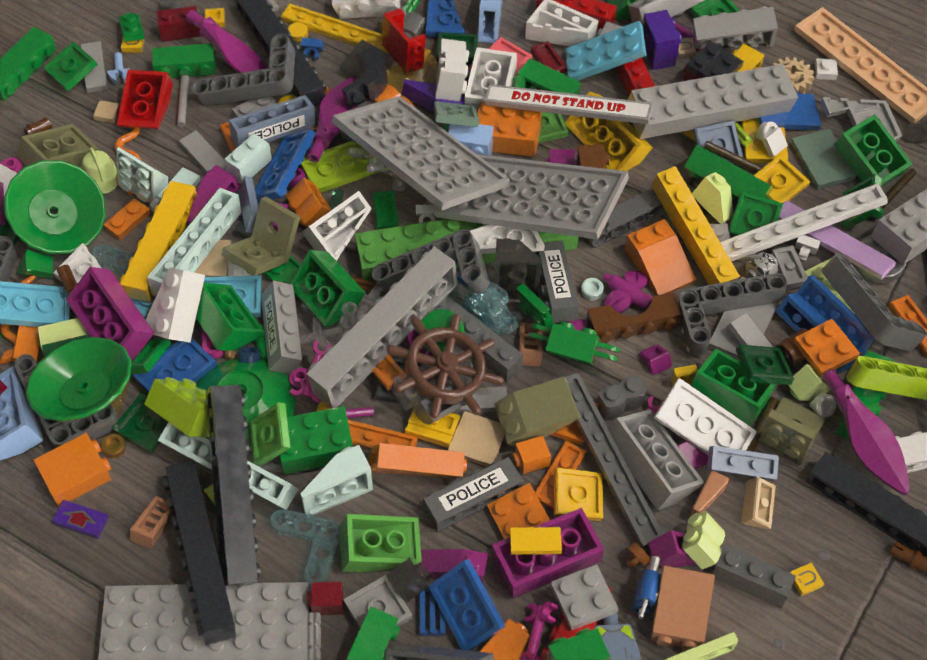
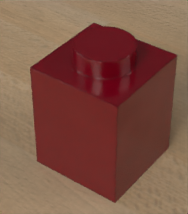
[307,581,344,615]

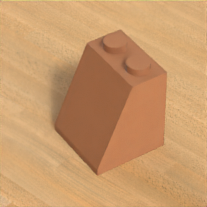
[650,566,715,651]

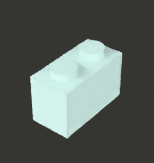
[224,134,272,184]

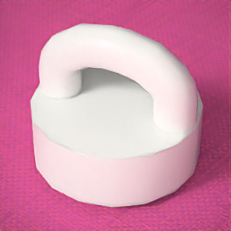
[756,122,778,142]
[809,393,837,417]

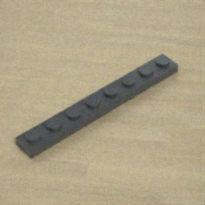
[565,373,663,548]

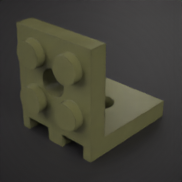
[221,197,300,276]
[758,397,826,465]

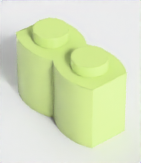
[682,510,725,570]

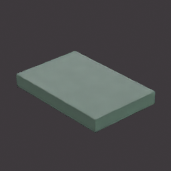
[433,101,479,127]
[791,129,857,190]

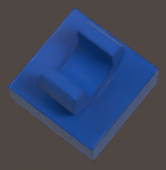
[301,37,325,60]

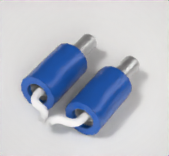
[632,556,661,619]

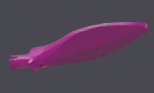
[186,10,268,73]
[307,77,359,163]
[822,370,909,495]

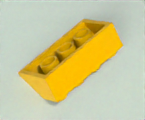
[565,92,653,171]

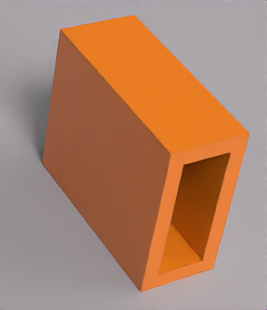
[34,433,112,507]

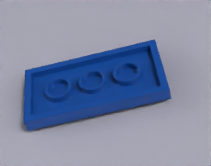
[255,128,315,204]

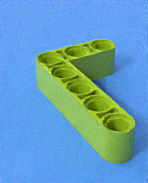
[846,356,927,400]

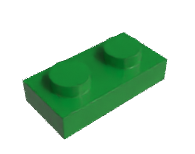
[119,13,145,42]

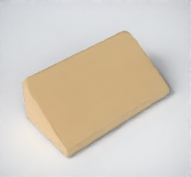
[741,476,776,530]

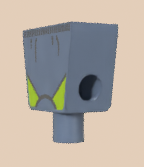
[594,613,642,660]

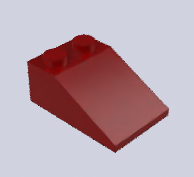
[117,70,173,129]

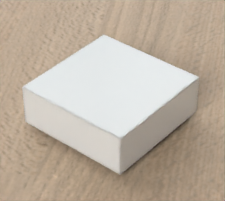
[762,128,788,156]

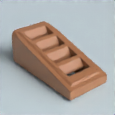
[519,322,542,367]
[690,471,729,517]
[130,496,175,549]

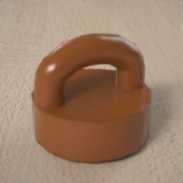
[625,542,650,567]

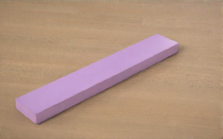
[778,200,895,280]

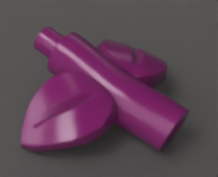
[602,271,652,313]

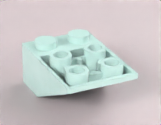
[116,147,168,204]

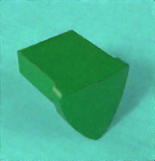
[17,249,53,279]

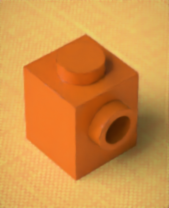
[512,435,551,474]

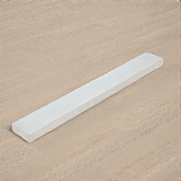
[720,183,888,262]

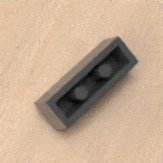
[713,545,796,608]

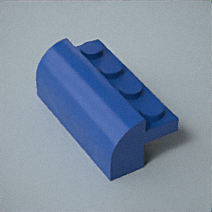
[775,275,875,373]

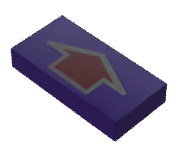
[52,500,109,539]

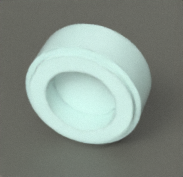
[581,278,604,300]

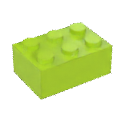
[145,377,209,438]

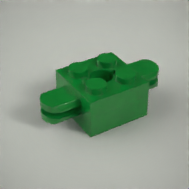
[528,321,620,366]

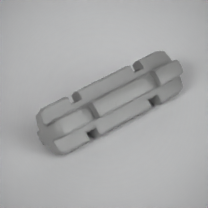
[307,612,321,660]

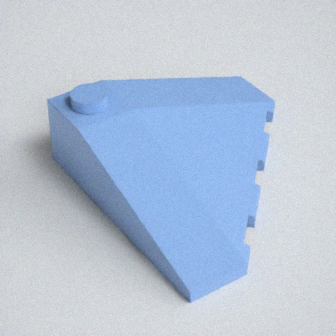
[0,366,43,460]

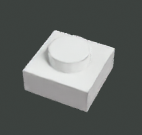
[815,59,838,80]

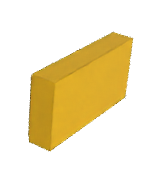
[510,527,562,555]

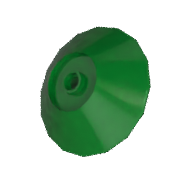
[4,160,106,254]
[26,337,132,422]
[196,358,296,447]

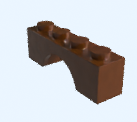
[586,292,682,343]

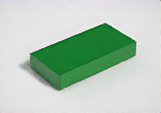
[373,191,399,230]
[131,338,172,375]

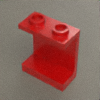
[382,8,426,74]

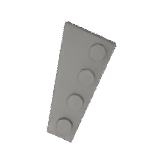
[692,6,778,49]

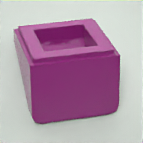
[639,344,672,375]

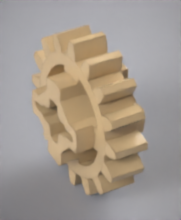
[773,57,814,94]

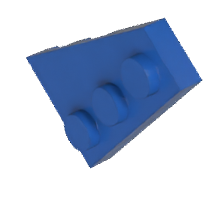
[426,0,465,37]

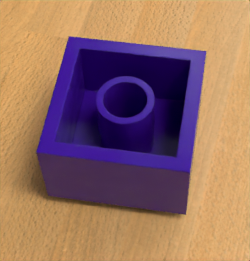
[642,10,682,71]

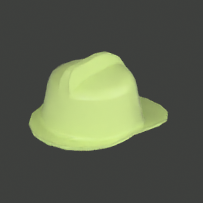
[80,148,118,194]

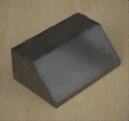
[494,238,542,300]

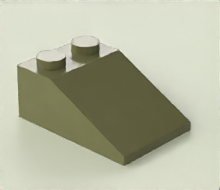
[17,124,98,166]
[494,377,580,447]

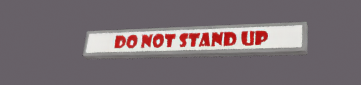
[484,84,653,124]

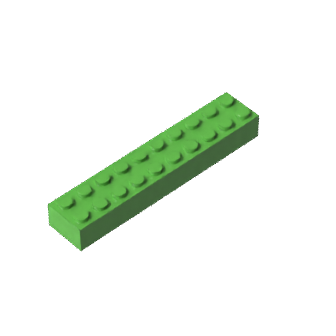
[355,219,578,282]

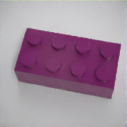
[66,267,154,361]
[491,507,604,599]

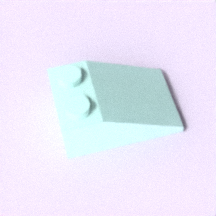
[301,445,373,518]

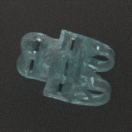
[464,281,519,335]

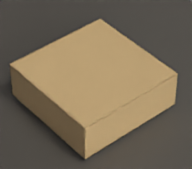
[93,101,120,123]

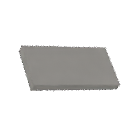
[709,276,779,360]

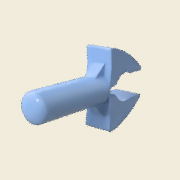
[108,52,130,85]

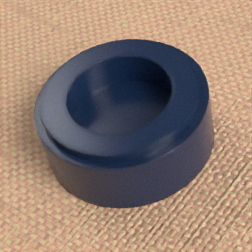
[237,347,260,363]

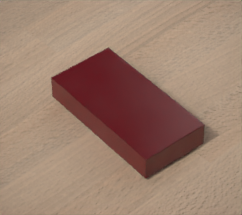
[531,41,567,74]

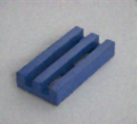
[420,585,445,636]

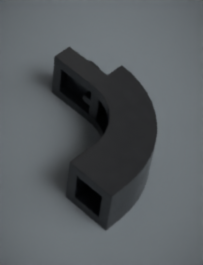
[341,45,388,108]

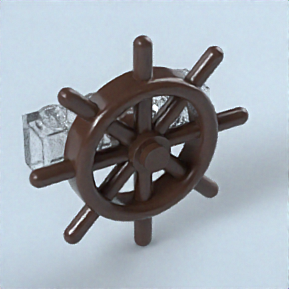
[387,314,504,419]

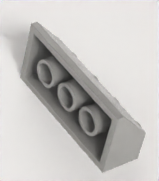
[609,409,704,511]

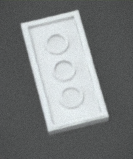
[654,378,757,456]

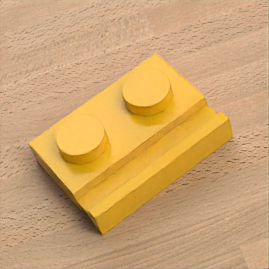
[405,402,460,448]

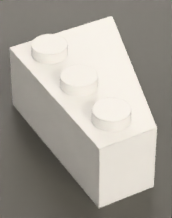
[332,0,401,19]
[525,0,598,47]
[436,39,469,102]
[302,191,372,261]
[146,267,205,342]

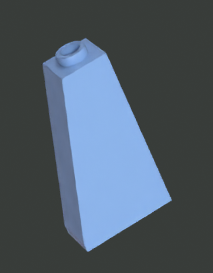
[478,0,503,43]

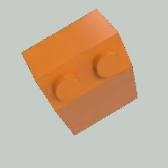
[625,219,696,296]

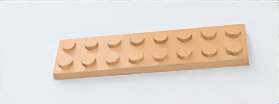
[794,7,927,124]

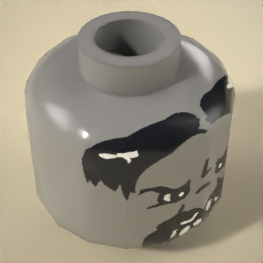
[745,252,779,278]

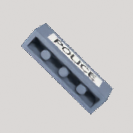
[229,95,315,147]

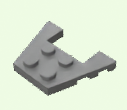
[821,97,902,141]

